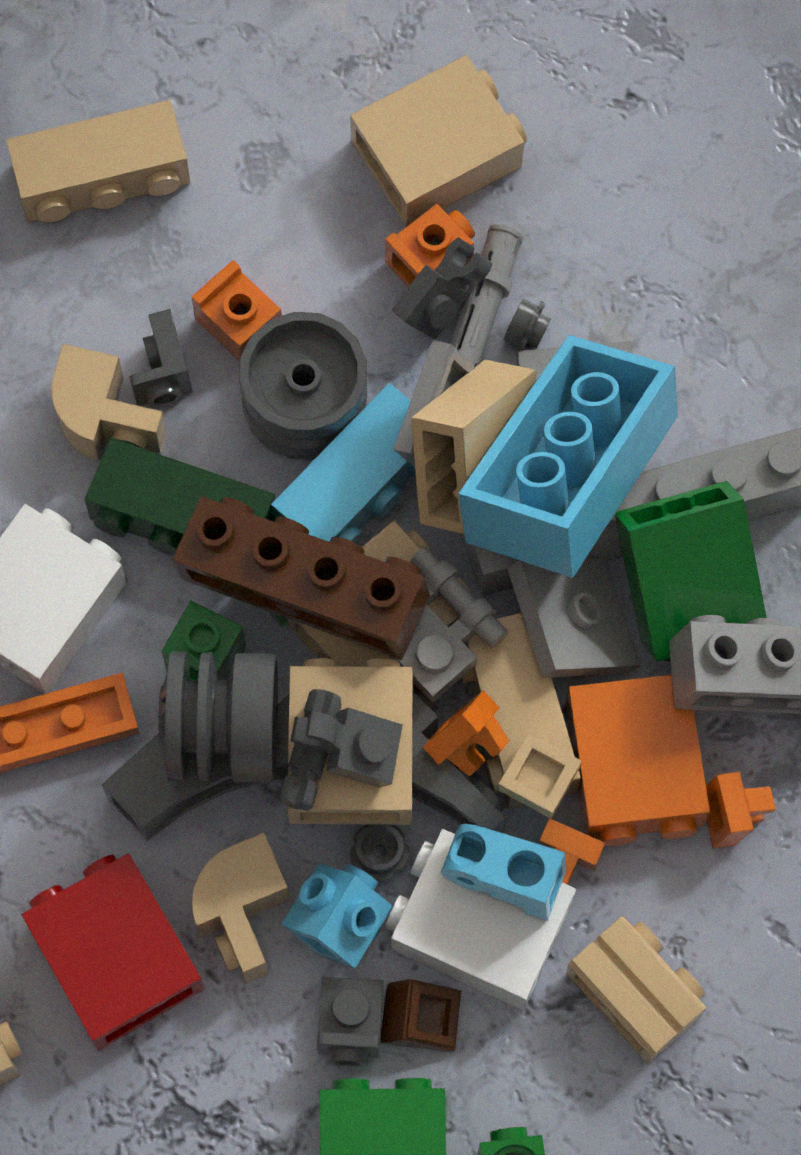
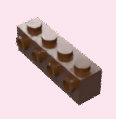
[172,496,430,660]

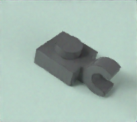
[392,237,493,340]
[290,707,403,787]

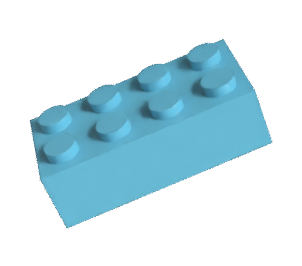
[458,335,678,578]

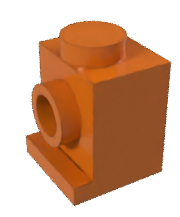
[385,204,475,287]
[191,260,282,362]

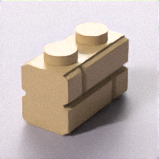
[566,916,707,1064]

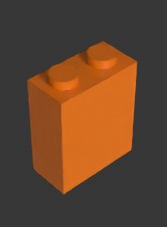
[566,675,710,846]

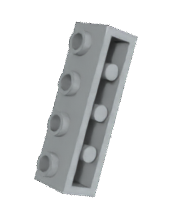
[669,615,801,714]

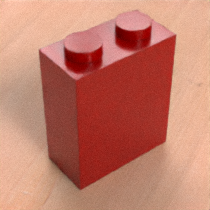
[21,853,205,1051]

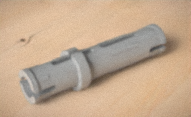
[450,224,524,367]

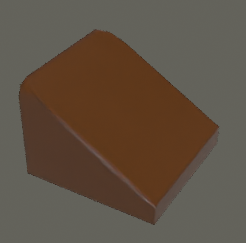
[380,979,461,1052]

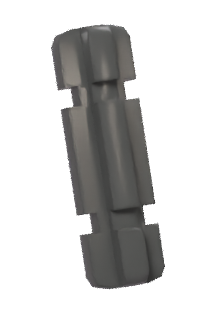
[280,689,342,811]

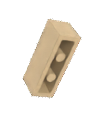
[6,100,190,223]
[461,613,581,810]

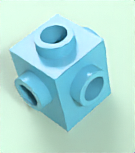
[281,863,393,968]

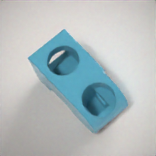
[441,824,567,921]

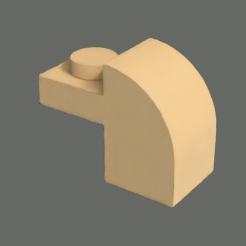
[51,344,167,461]
[192,832,290,983]

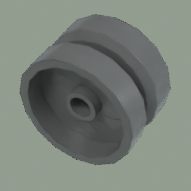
[239,312,367,459]

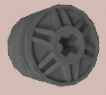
[158,651,278,783]

